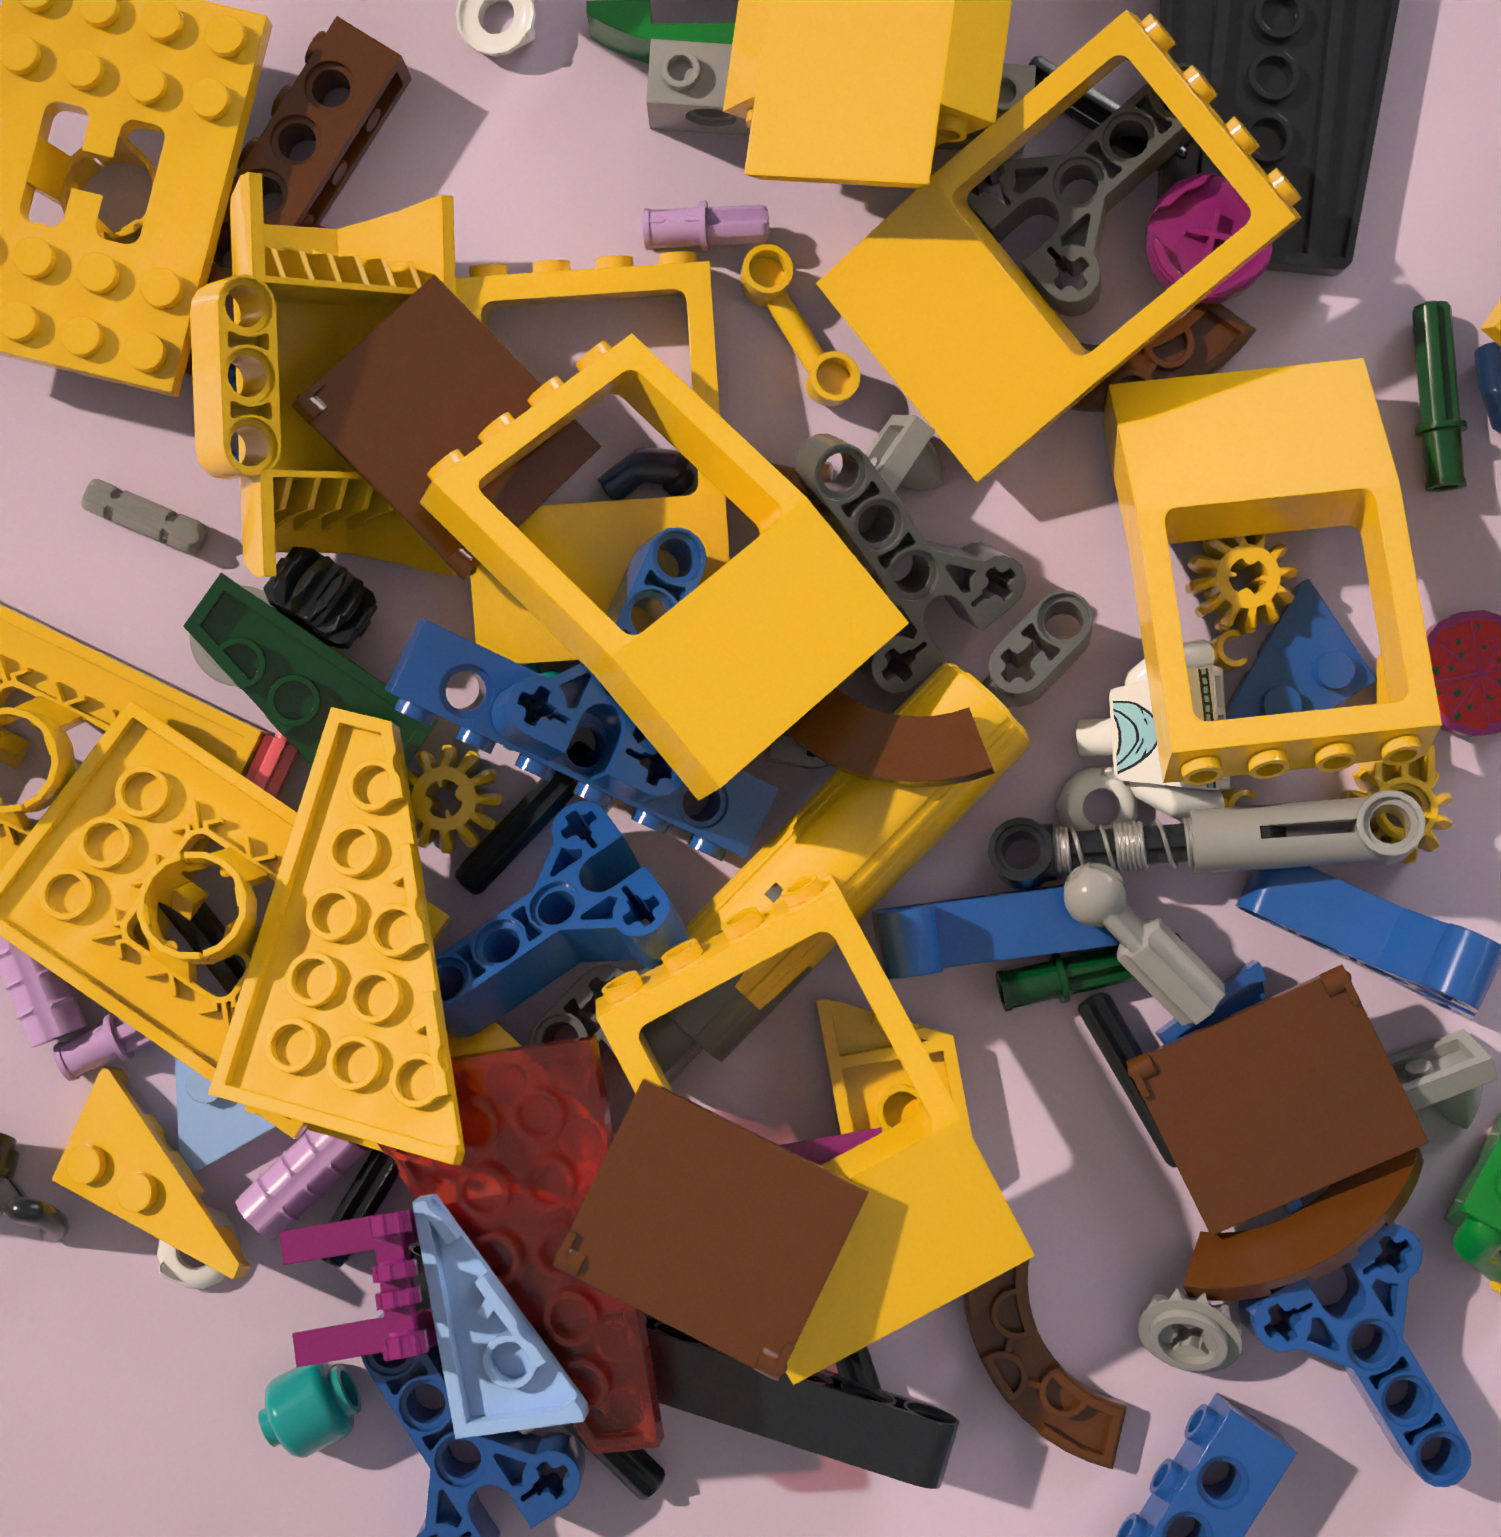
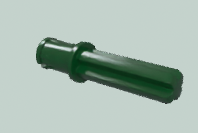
[1412,300,1468,492]
[995,933,1184,1012]

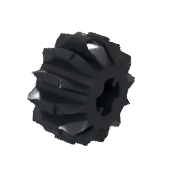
[263,546,378,649]

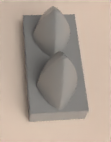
[823,414,944,533]
[1388,1029,1498,1129]

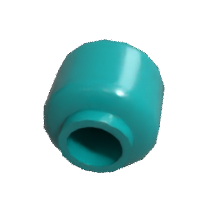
[258,1362,361,1458]

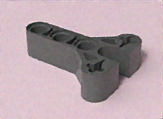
[967,63,1207,317]
[794,433,1026,693]

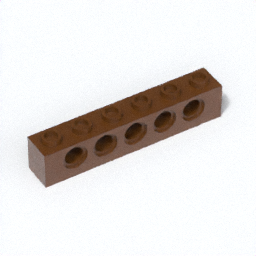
[184,16,412,381]

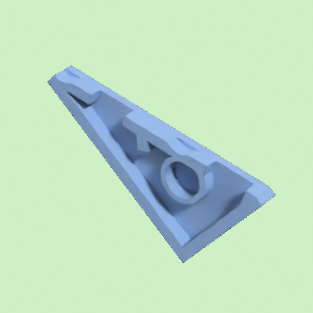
[412,1194,589,1439]

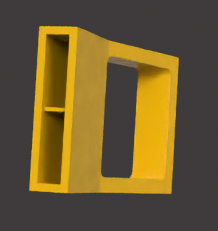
[816,10,1302,483]
[456,251,730,664]
[419,333,909,801]
[1102,358,1442,786]
[595,874,1035,1385]

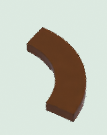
[1070,303,1257,412]
[785,688,995,787]
[1183,1148,1424,1301]
[963,1259,1127,1470]

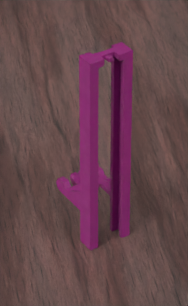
[279,1127,882,1368]

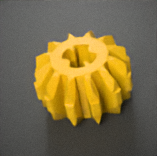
[1185,534,1297,635]
[406,745,504,854]

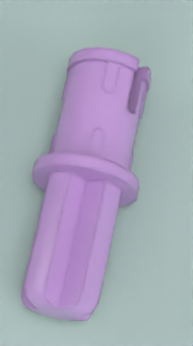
[643,201,770,253]
[53,1013,153,1082]

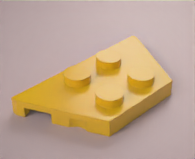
[816,997,972,1135]

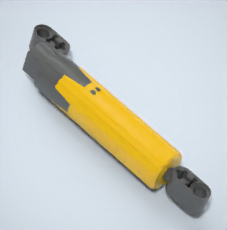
[530,590,1093,1084]

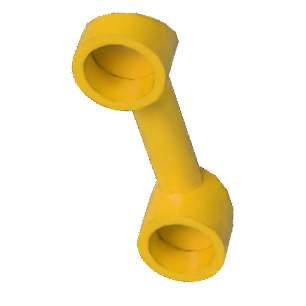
[740,244,860,406]

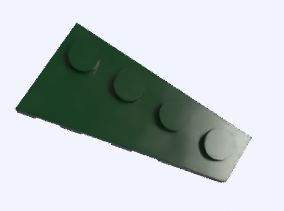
[183,573,438,767]

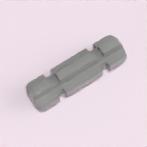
[81,479,207,555]

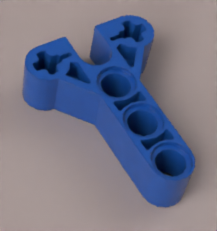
[491,527,707,803]
[435,800,689,1038]
[1235,866,1501,1019]
[1238,1221,1471,1487]
[361,1312,585,1537]

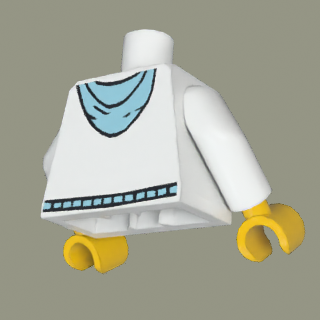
[1076,630,1257,819]

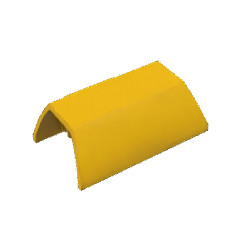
[190,172,457,577]

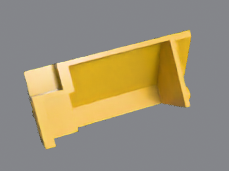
[723,0,1012,188]

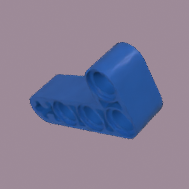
[872,884,1120,979]

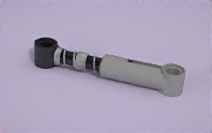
[988,790,1426,890]

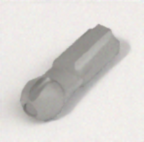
[1064,862,1226,1026]

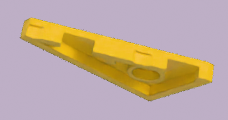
[52,1066,251,1279]

